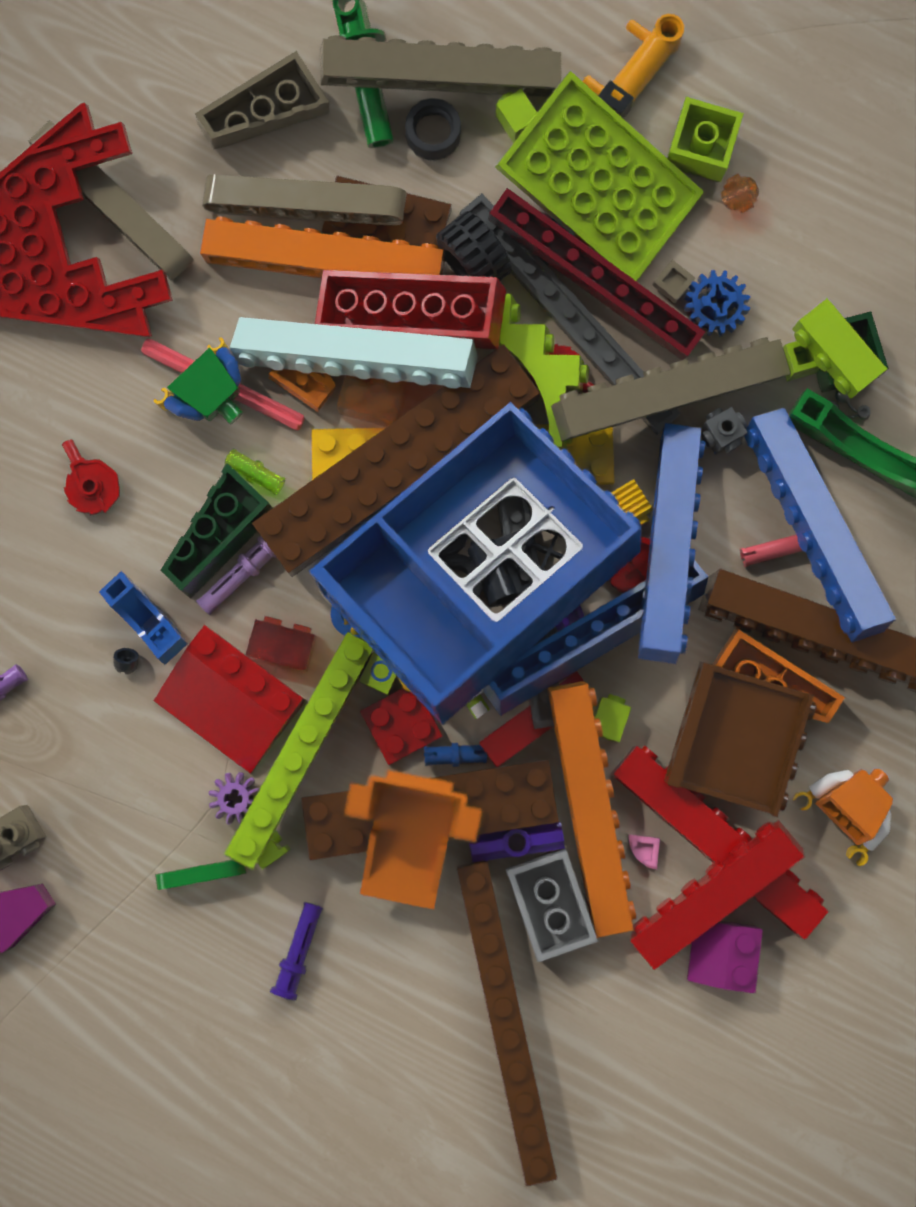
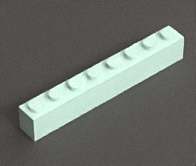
[230,317,478,388]

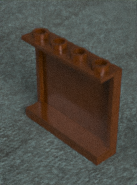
[664,661,816,818]

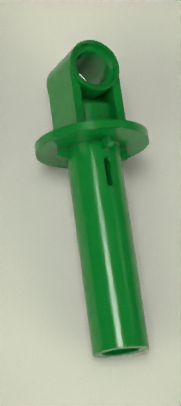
[333,0,394,148]

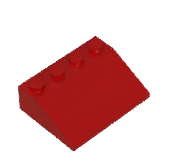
[153,625,306,774]

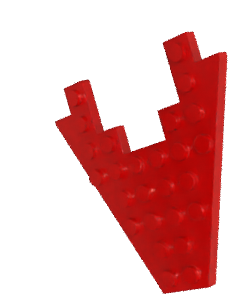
[0,102,173,337]

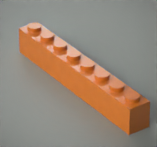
[200,217,445,278]
[547,681,636,938]

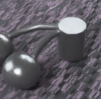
[830,390,870,420]

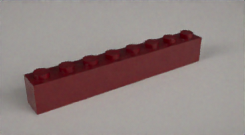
[488,188,705,360]

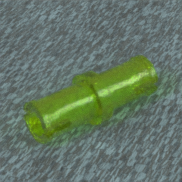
[224,448,286,495]

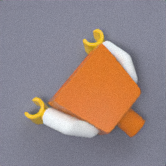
[792,769,893,866]

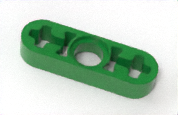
[155,860,247,890]

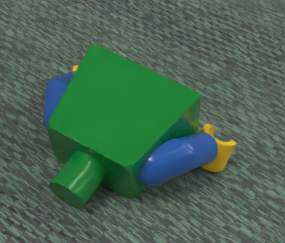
[153,337,243,425]

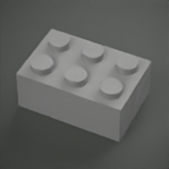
[505,849,598,962]

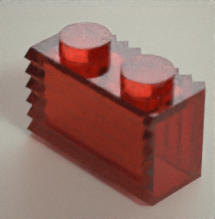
[246,616,317,672]

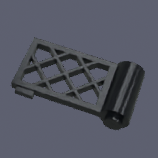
[467,530,564,607]

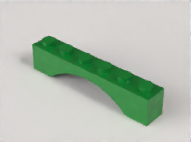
[788,388,916,499]

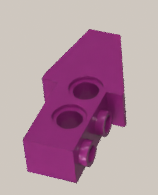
[0,883,56,953]

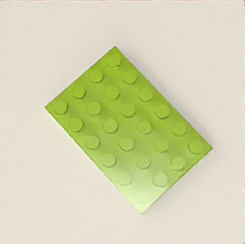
[495,71,704,281]

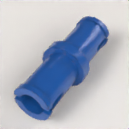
[424,743,487,767]

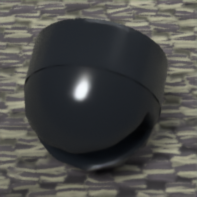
[113,648,139,675]

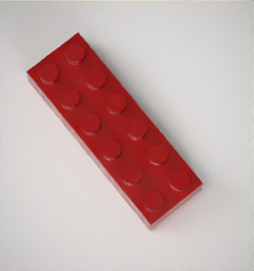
[315,270,507,349]

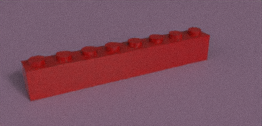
[610,745,829,940]

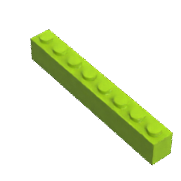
[224,632,374,870]

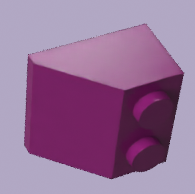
[687,921,762,994]

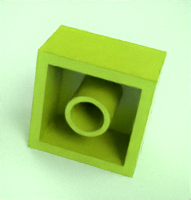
[667,97,744,182]

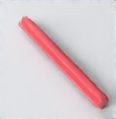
[141,338,305,430]

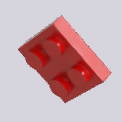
[360,688,443,766]

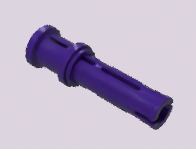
[270,902,323,1000]

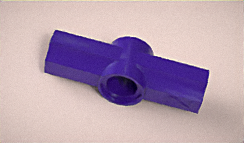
[469,822,565,863]

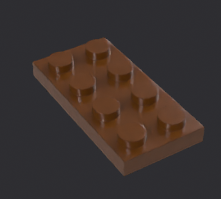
[322,176,451,246]

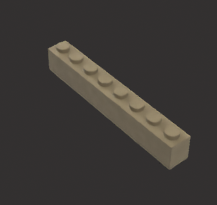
[320,35,561,97]
[551,337,791,441]

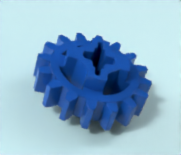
[684,270,750,337]

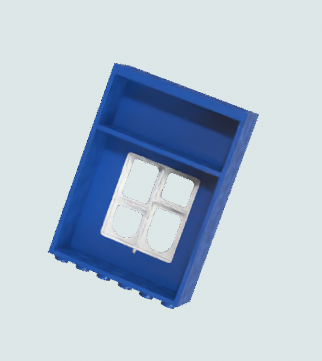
[309,402,641,725]

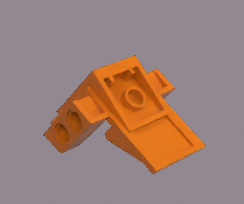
[345,770,482,910]

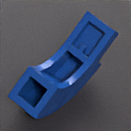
[99,571,188,665]

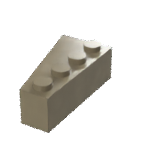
[195,51,329,150]

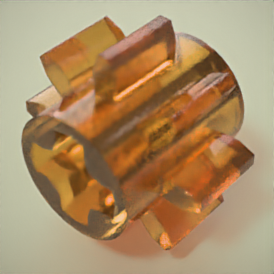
[721,173,759,213]

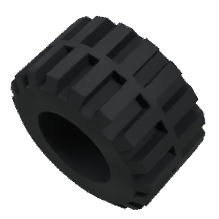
[436,211,512,281]

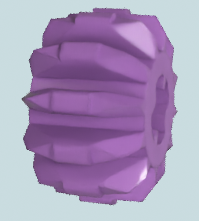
[209,772,260,824]

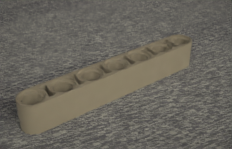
[28,120,194,281]
[202,174,407,225]

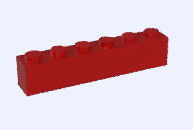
[630,820,805,970]

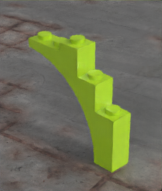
[499,294,589,450]

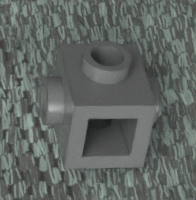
[701,407,747,455]

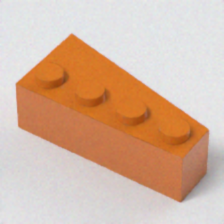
[712,629,845,723]

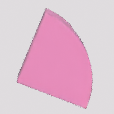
[628,834,660,869]

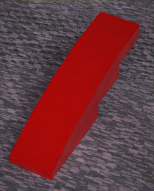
[478,671,584,768]

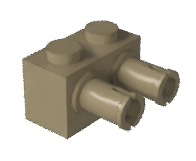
[0,805,46,871]

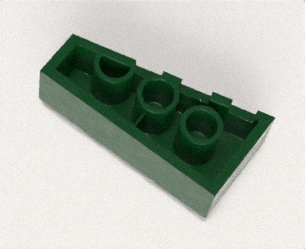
[160,463,273,599]

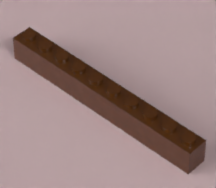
[457,861,558,1187]

